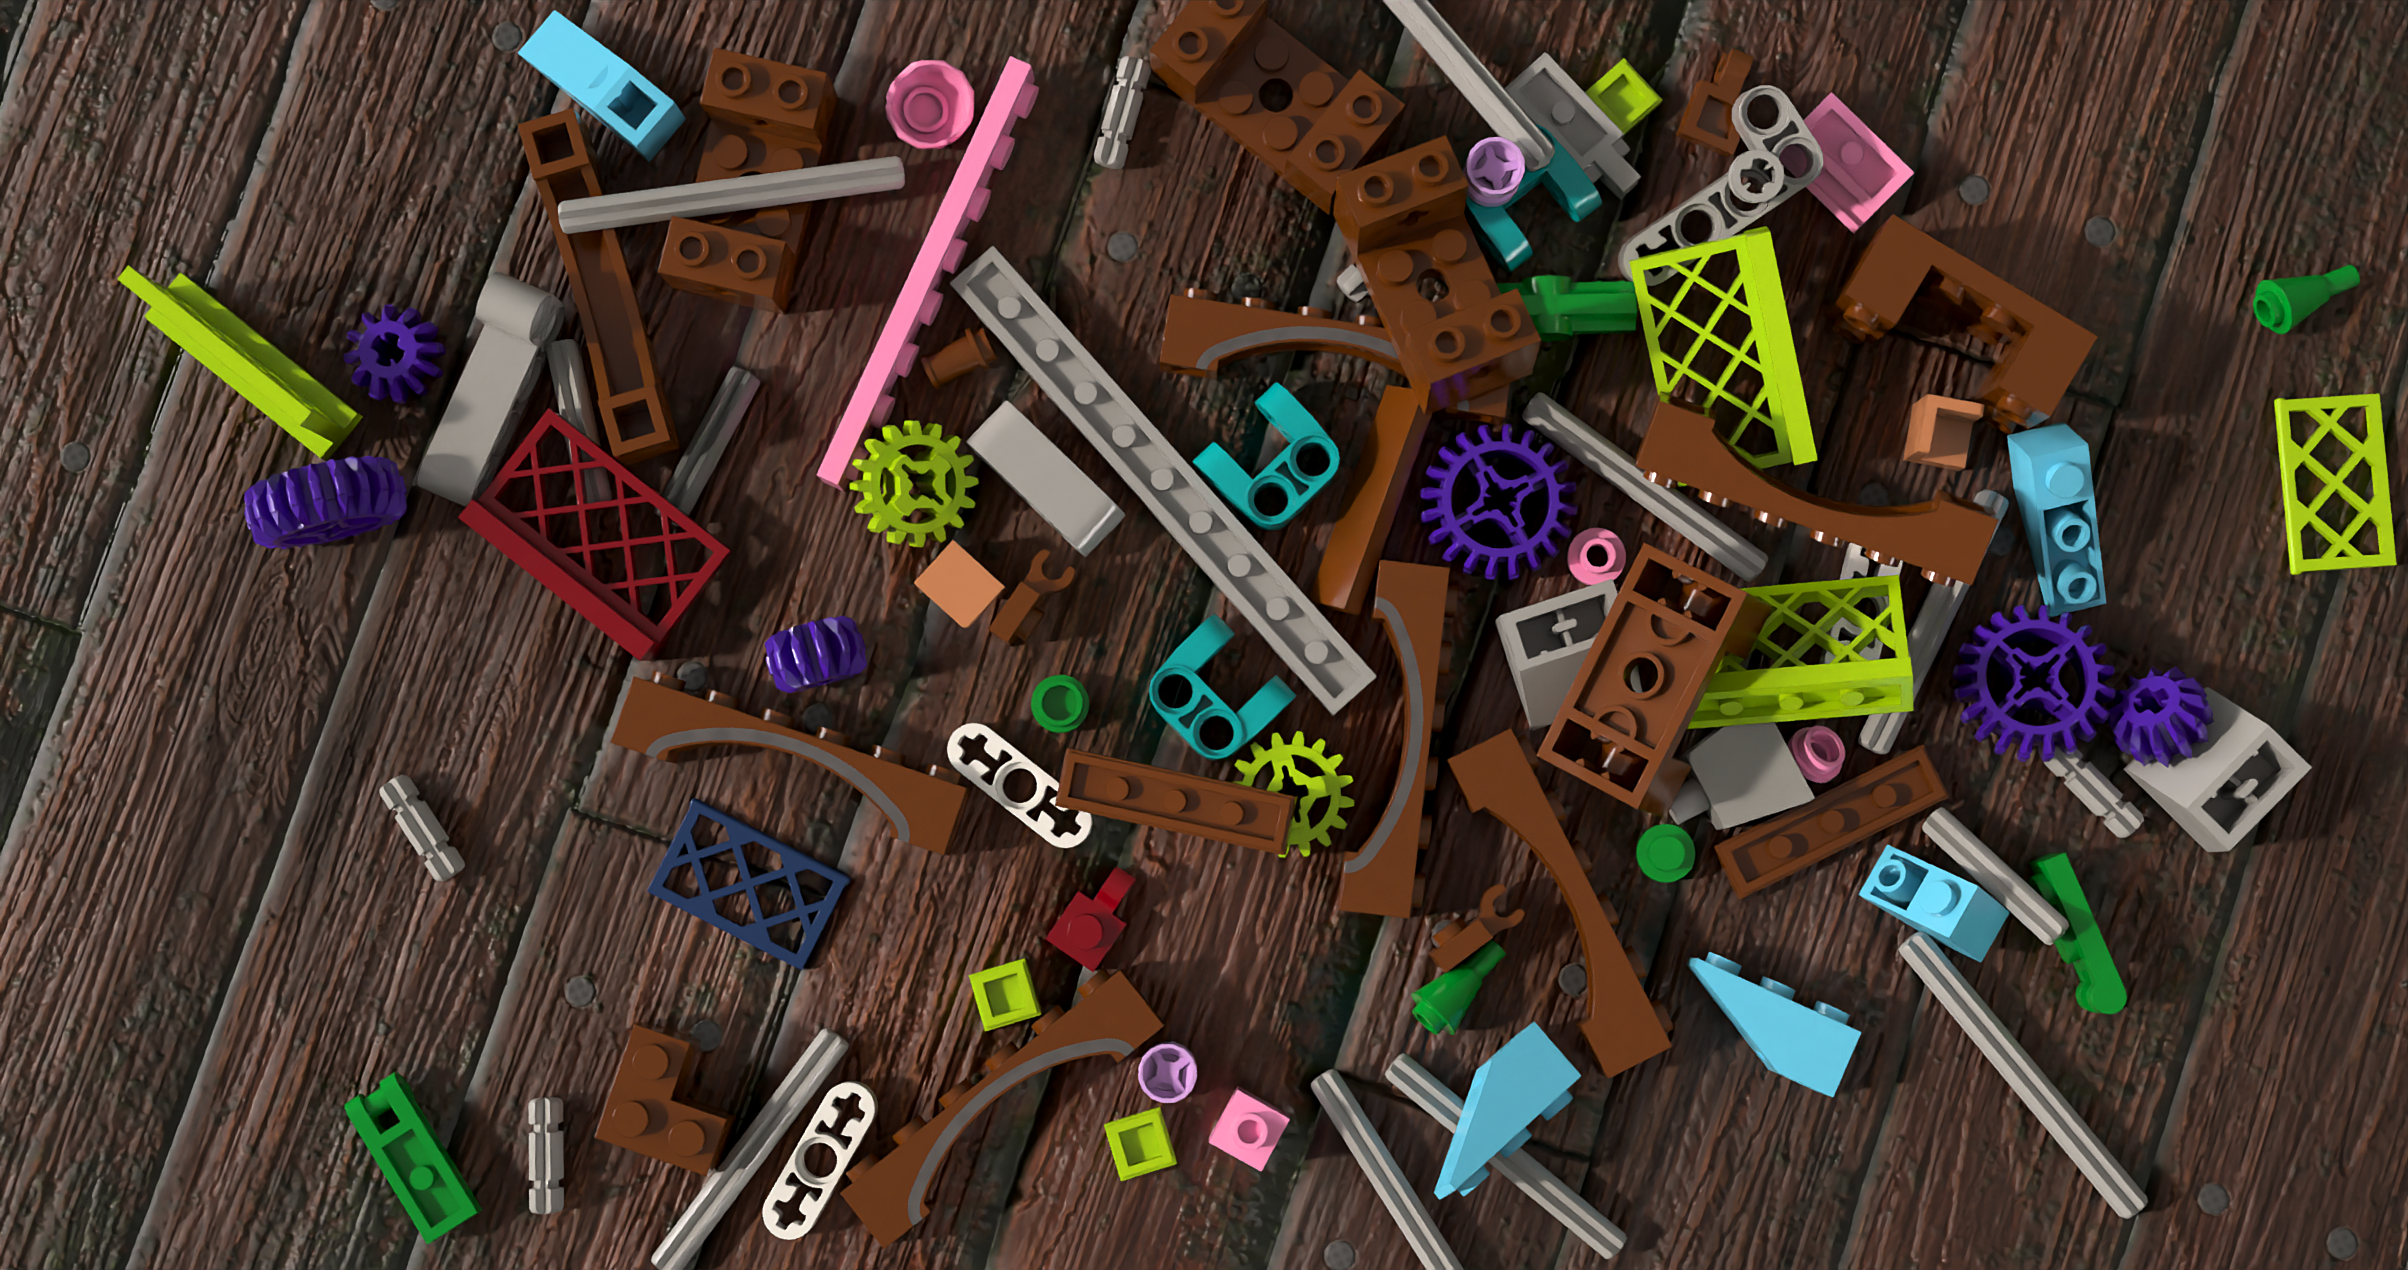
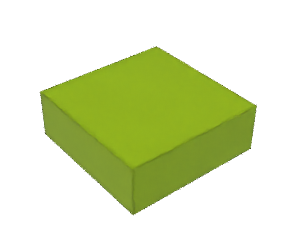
[1585,58,1662,138]
[969,958,1042,1031]
[1104,1106,1177,1181]

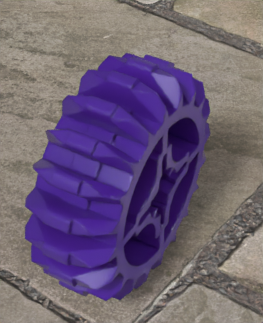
[1420,424,1577,581]
[244,455,407,549]
[1952,605,2116,762]

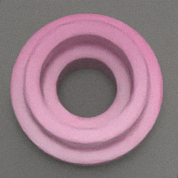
[1567,528,1626,586]
[1788,726,1845,783]

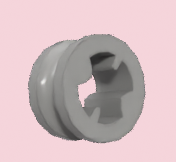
[1728,149,1785,203]

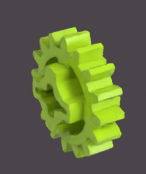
[849,420,978,547]
[1233,731,1354,858]

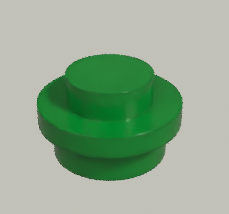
[1031,675,1090,733]
[1636,824,1695,883]

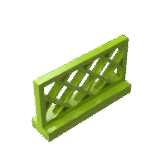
[1629,226,1818,487]
[117,265,363,461]
[1687,575,1913,729]

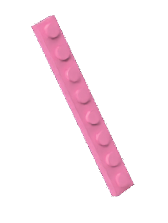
[817,56,1039,492]

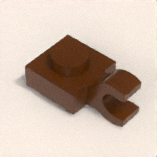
[1676,48,1755,157]
[988,549,1076,647]
[1428,884,1525,973]

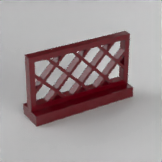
[458,408,733,661]

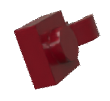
[1045,866,1137,972]

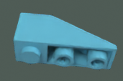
[518,10,686,162]
[2007,422,2106,617]
[1686,952,1861,1097]
[1434,1022,1581,1199]

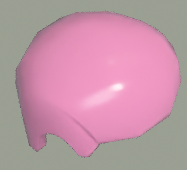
[885,60,974,150]

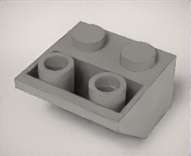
[1494,579,1643,731]
[2124,687,2312,852]

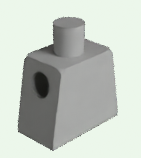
[1669,722,1815,830]

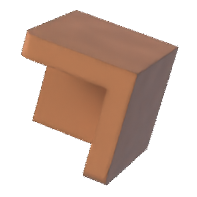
[1903,394,1985,471]
[914,540,1008,629]

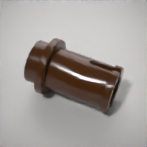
[920,328,998,390]

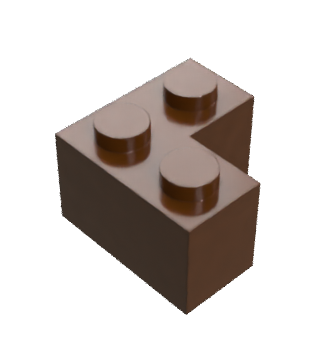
[594,1021,737,1176]

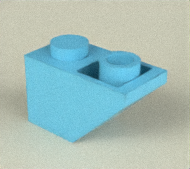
[1858,844,2010,962]

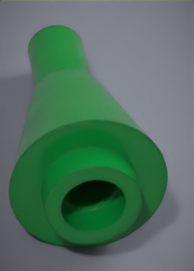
[2253,264,2360,334]
[1411,939,1506,1035]

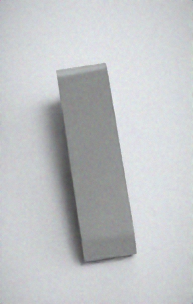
[1618,85,1823,286]
[418,271,566,507]

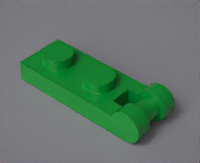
[2029,853,2127,1015]
[345,1071,483,1245]

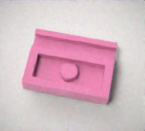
[1779,92,1914,233]

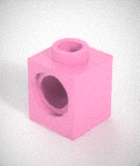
[1209,1086,1290,1171]

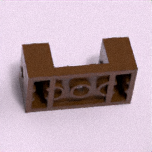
[1149,0,1405,215]
[658,47,838,315]
[1333,135,1542,415]
[1823,214,2098,434]
[1536,543,1773,818]

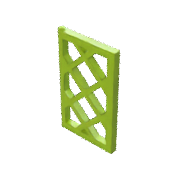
[2274,393,2397,575]

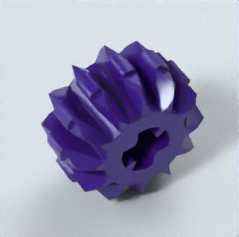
[343,304,446,404]
[765,616,867,693]
[2108,665,2214,768]

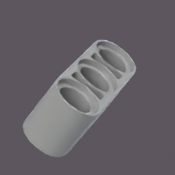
[966,400,1126,557]

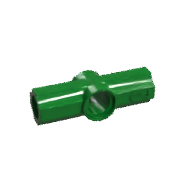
[1497,275,1637,342]

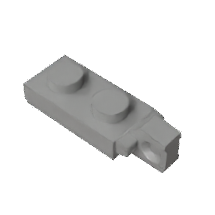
[1504,52,1641,200]

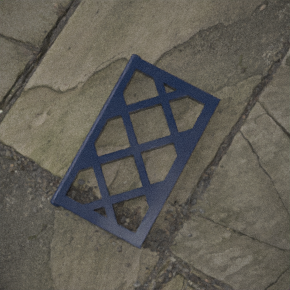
[647,798,851,970]

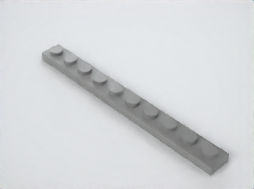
[950,246,1377,716]

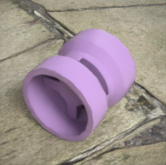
[1463,137,1525,207]
[1138,1041,1197,1103]

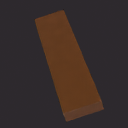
[1309,385,1432,615]
[1712,745,1950,899]
[1055,748,1298,855]

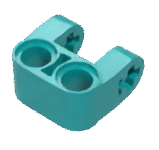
[1462,124,1602,273]
[1192,382,1340,531]
[1149,613,1297,761]

